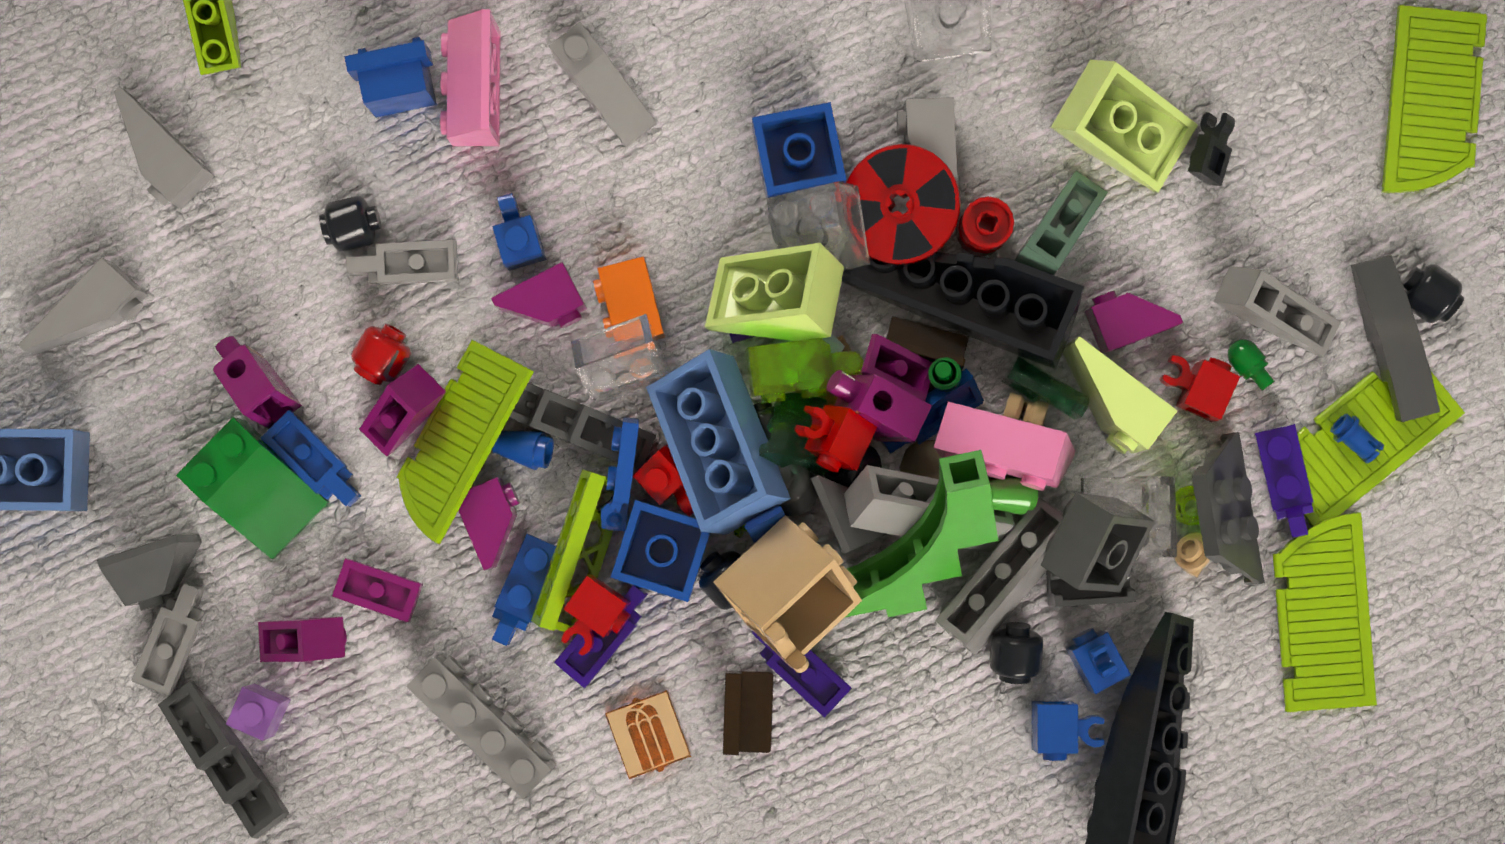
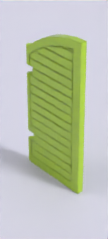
[1381,5,1487,193]
[396,340,534,544]
[1297,371,1465,526]
[1273,512,1377,712]

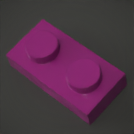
[332,558,423,622]

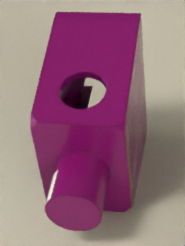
[213,336,302,429]
[827,370,931,442]

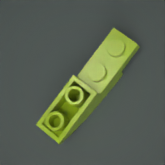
[183,0,241,75]

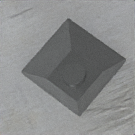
[811,475,887,554]
[97,534,202,611]

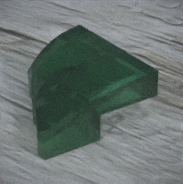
[1001,355,1089,420]
[759,393,831,476]

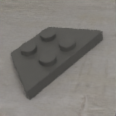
[1192,432,1265,585]

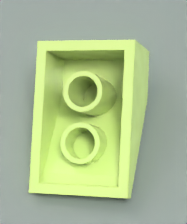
[1051,59,1198,192]
[705,243,844,341]
[1063,336,1177,454]

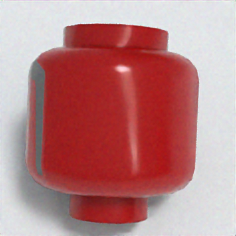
[351,323,411,385]

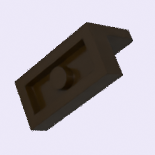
[886,316,969,371]
[723,670,773,755]

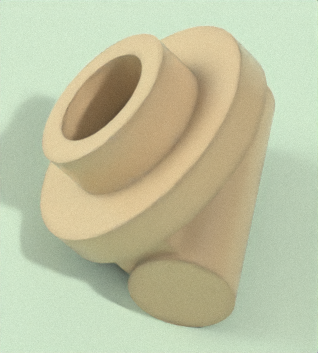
[1174,532,1210,578]

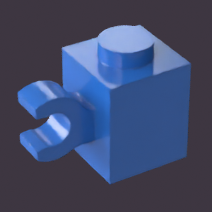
[492,193,547,271]
[1066,628,1131,694]
[1032,701,1105,761]

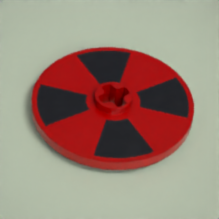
[841,144,961,265]

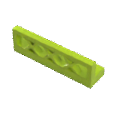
[531,469,613,635]

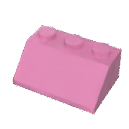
[440,9,501,146]
[933,402,1075,491]

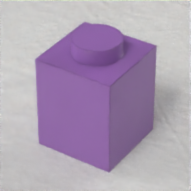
[226,683,291,741]

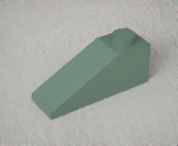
[1014,171,1108,275]

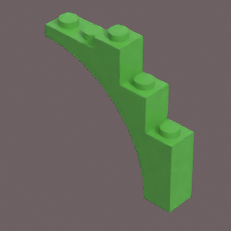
[844,450,998,618]

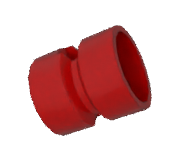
[956,196,1014,257]

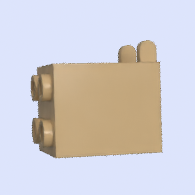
[713,515,862,673]

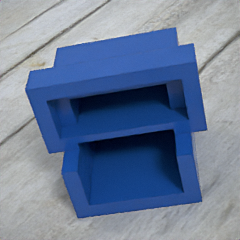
[344,37,437,117]

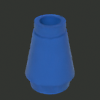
[492,431,554,471]

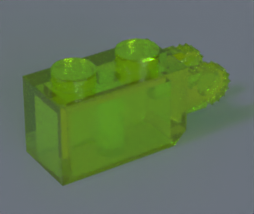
[745,338,864,404]

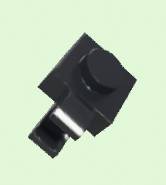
[1188,112,1235,186]

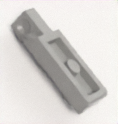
[346,240,459,285]
[132,582,205,696]

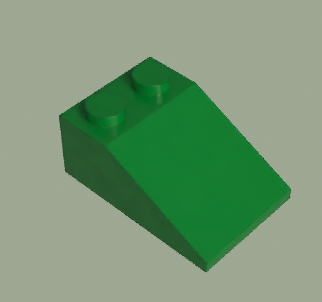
[176,417,329,559]

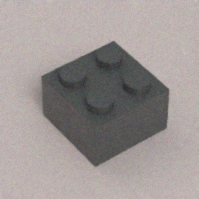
[1041,492,1155,592]

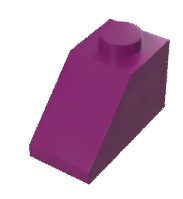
[491,262,587,328]
[1085,291,1183,354]
[861,334,933,401]
[359,364,446,457]
[458,477,520,571]
[258,617,347,662]

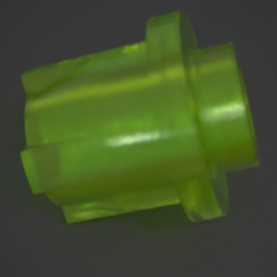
[1170,485,1200,525]

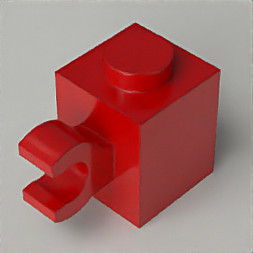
[1159,355,1241,422]
[795,405,877,472]
[633,444,694,517]
[561,574,631,656]

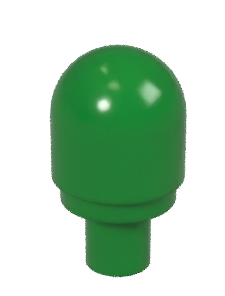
[1227,339,1275,391]
[928,357,962,392]

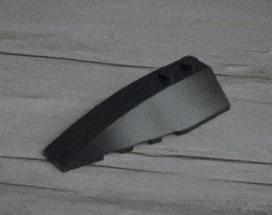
[838,240,1085,370]
[1086,612,1194,844]

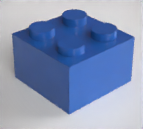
[752,102,847,204]
[610,500,711,602]

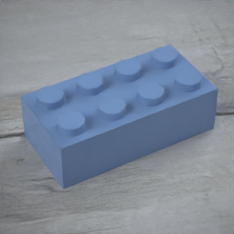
[646,349,791,535]
[0,429,90,511]

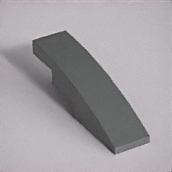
[1351,255,1440,422]
[509,383,656,470]
[158,680,290,839]

